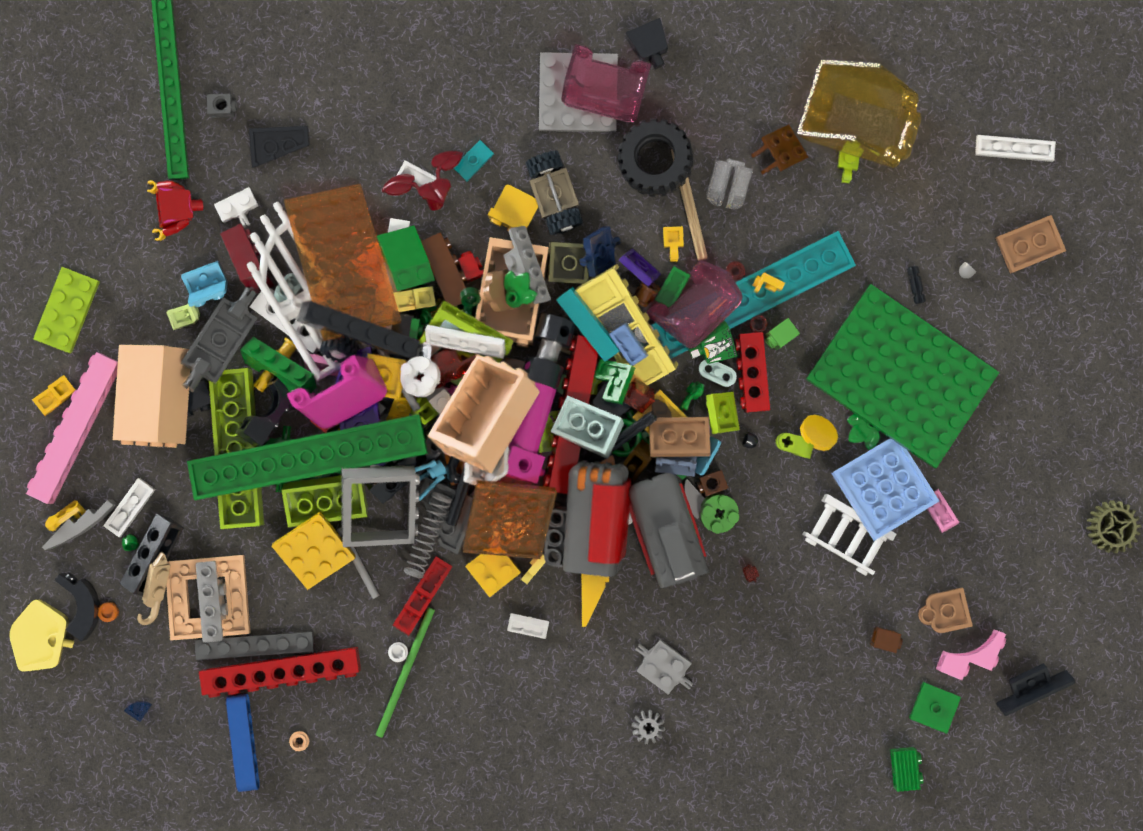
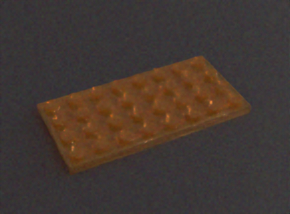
[284,184,401,341]

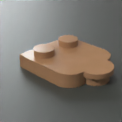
[484,269,515,312]
[918,587,973,633]

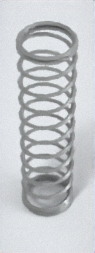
[403,492,452,578]

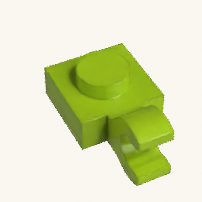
[837,148,860,183]

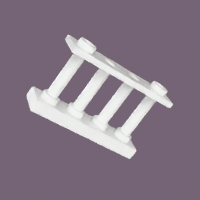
[802,494,896,576]

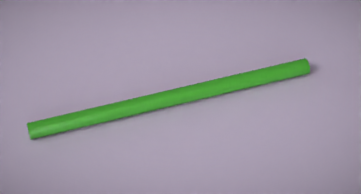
[376,607,435,738]

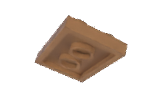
[996,215,1066,274]
[649,417,711,457]

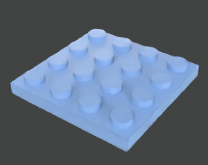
[831,438,939,541]

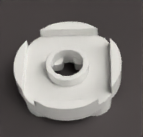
[400,356,440,397]

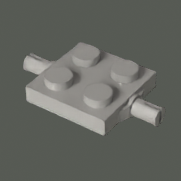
[635,639,693,695]

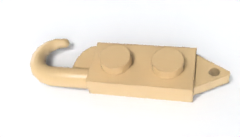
[137,552,171,625]

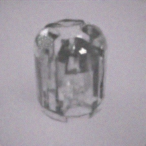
[706,156,754,210]

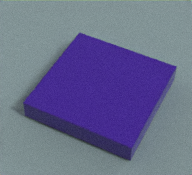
[618,249,661,286]

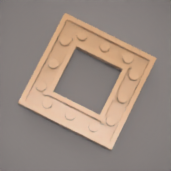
[166,555,250,640]

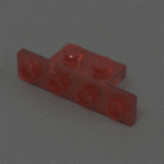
[413,348,479,398]

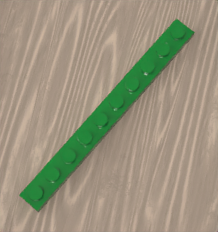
[152,0,189,180]

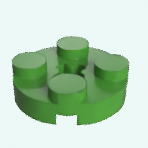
[699,493,739,534]

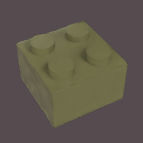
[547,242,589,284]

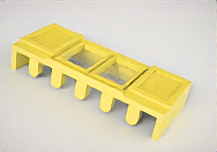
[575,264,678,392]

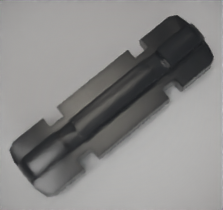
[907,266,926,304]

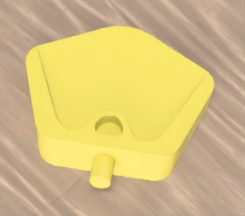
[10,599,74,672]

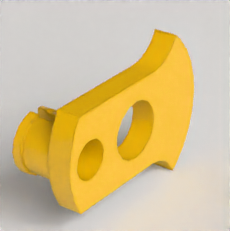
[45,500,86,531]

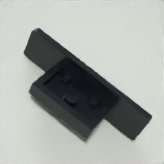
[996,663,1076,716]

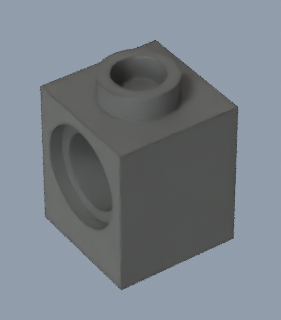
[207,94,238,118]

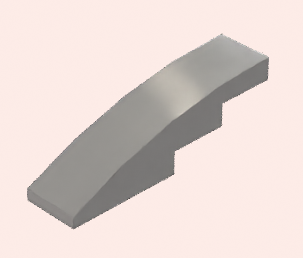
[42,500,118,550]

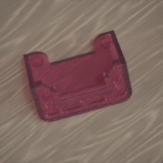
[561,44,651,122]
[646,260,742,348]

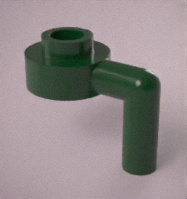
[460,287,481,317]

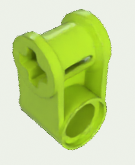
[775,433,814,459]

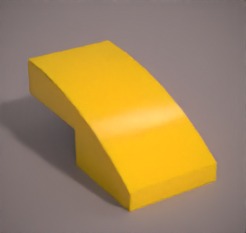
[32,375,75,416]

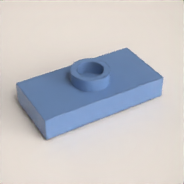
[609,323,648,366]

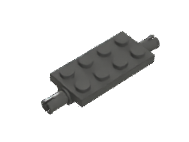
[181,287,257,392]

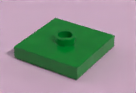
[909,682,961,734]

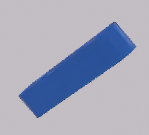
[226,693,260,792]

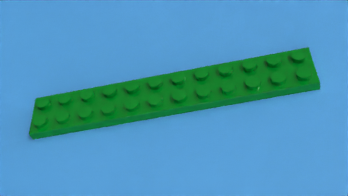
[187,414,428,500]

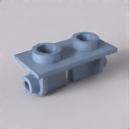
[655,457,697,477]

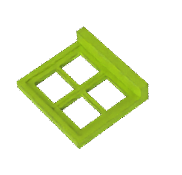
[419,301,513,383]

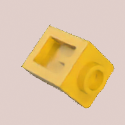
[752,273,785,293]

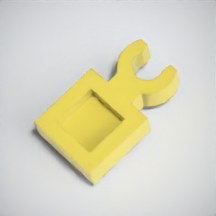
[521,553,546,584]

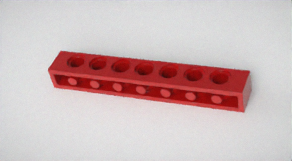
[199,647,361,698]

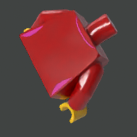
[147,180,203,241]

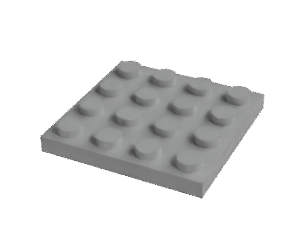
[539,53,618,132]

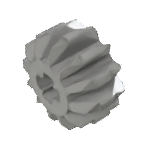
[632,710,665,744]

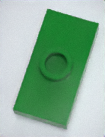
[655,266,691,310]

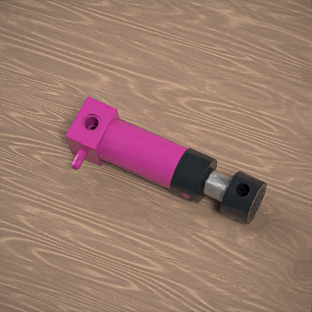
[505,313,576,484]

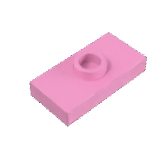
[927,489,959,533]

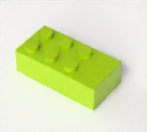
[282,475,368,527]

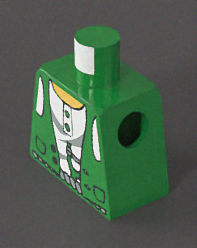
[688,317,737,364]

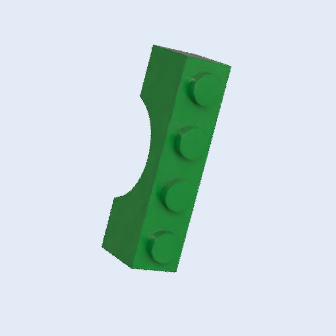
[240,337,317,394]

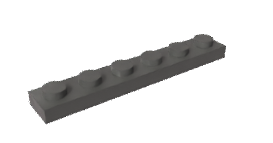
[195,631,315,660]

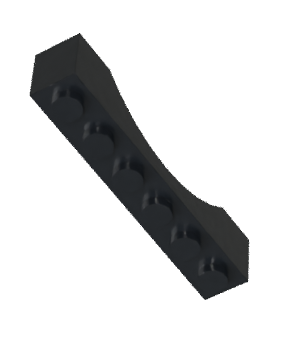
[297,300,420,361]

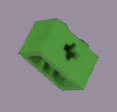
[765,318,800,350]

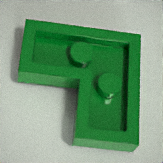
[594,359,636,405]

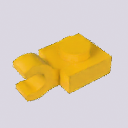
[663,226,684,262]

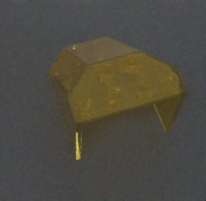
[797,60,921,168]

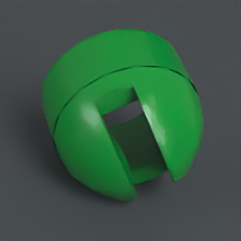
[122,534,139,551]

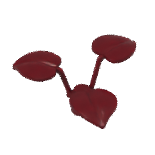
[382,151,463,211]

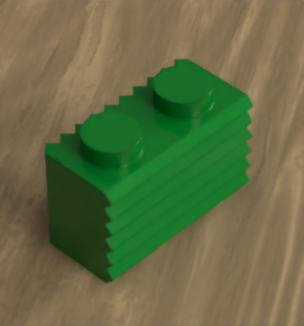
[890,747,923,792]

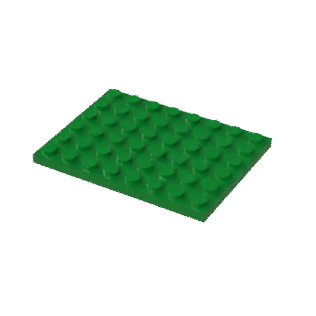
[805,284,1000,469]

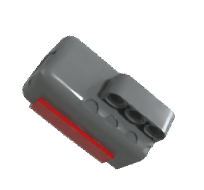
[629,473,709,588]

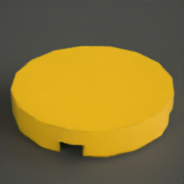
[800,415,838,451]

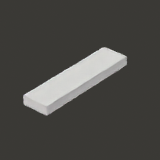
[975,135,1056,162]
[425,325,505,358]

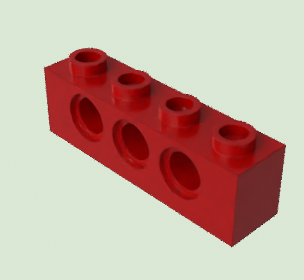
[735,332,770,413]

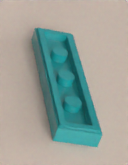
[556,287,620,362]

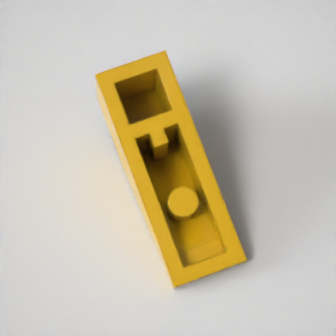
[581,574,609,627]

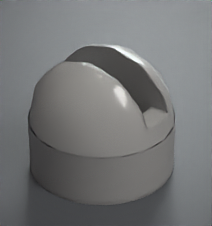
[959,262,976,278]

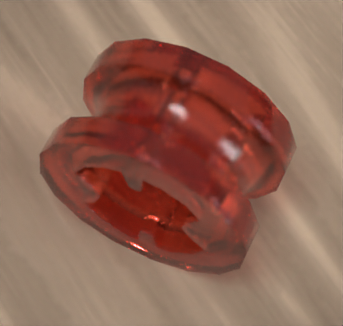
[749,315,768,333]

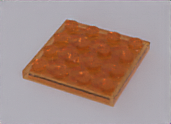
[463,480,557,559]

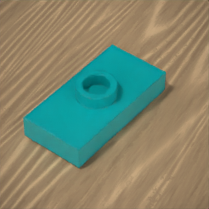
[453,140,494,182]

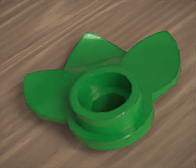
[504,271,537,308]
[679,381,705,411]
[847,414,880,450]

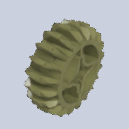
[1086,500,1141,554]

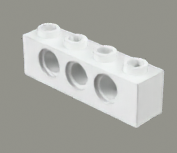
[250,289,325,354]

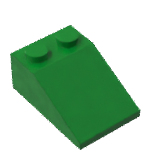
[377,226,435,293]

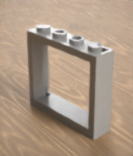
[341,466,420,547]

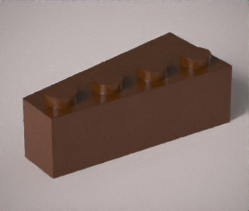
[421,232,477,314]

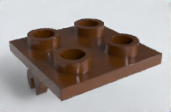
[751,124,808,175]

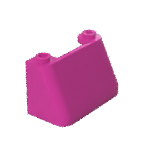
[287,355,387,429]

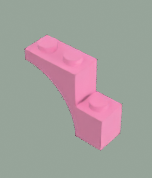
[936,629,1006,680]

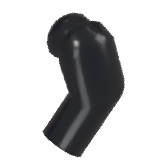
[446,456,461,484]

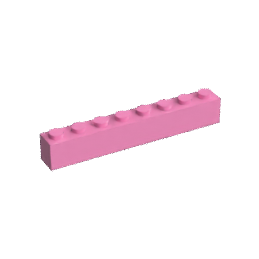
[26,352,118,504]

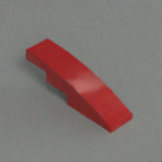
[392,556,452,636]

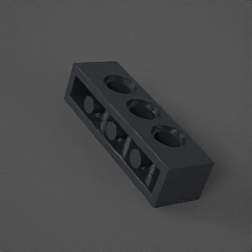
[120,514,184,596]

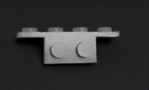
[503,226,551,304]
[196,561,228,642]

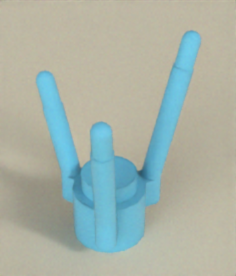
[415,460,446,501]

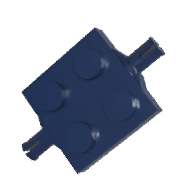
[579,226,621,277]

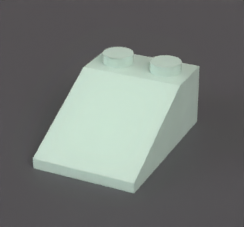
[551,396,624,459]

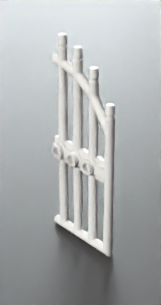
[247,202,376,382]

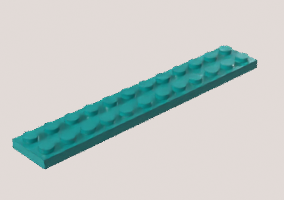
[634,231,856,359]

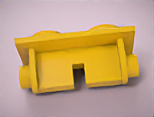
[386,393,412,421]

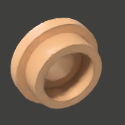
[289,731,310,751]

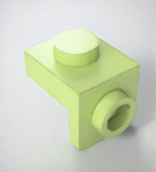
[166,303,200,331]

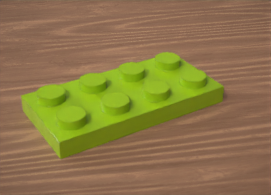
[33,267,100,354]

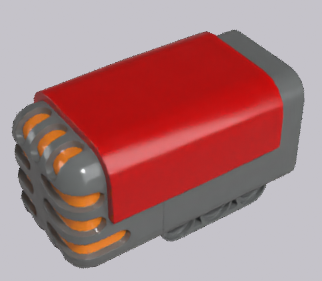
[544,460,631,577]

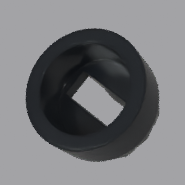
[742,432,758,449]

